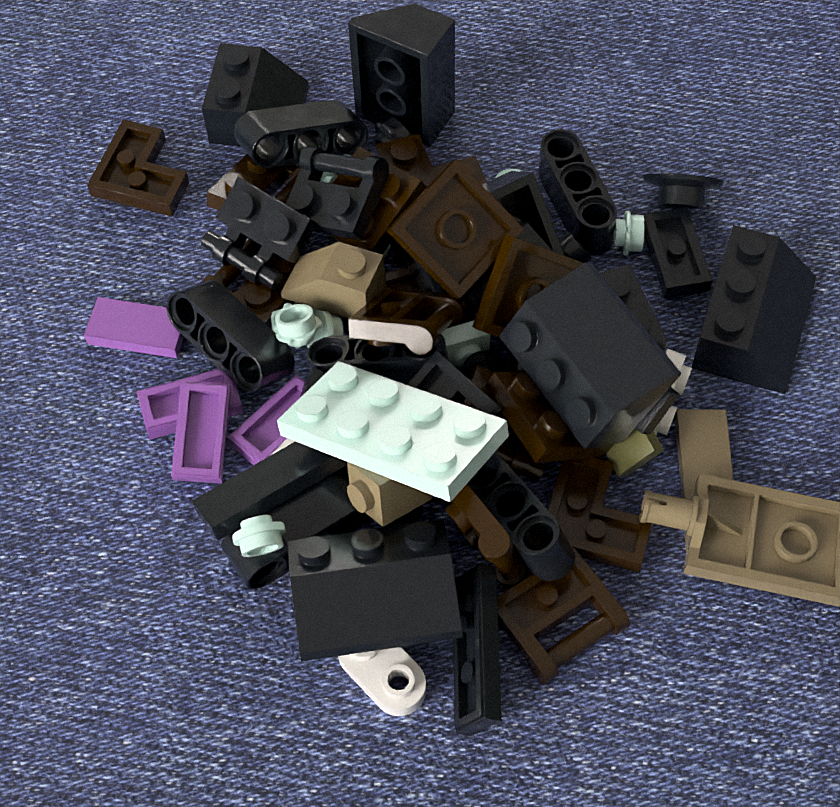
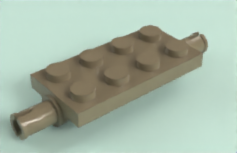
[639,474,840,607]

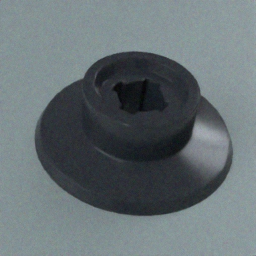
[642,173,724,209]

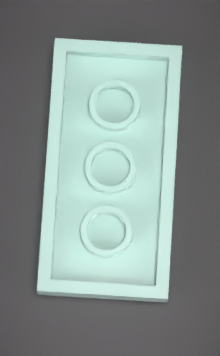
[277,361,509,502]

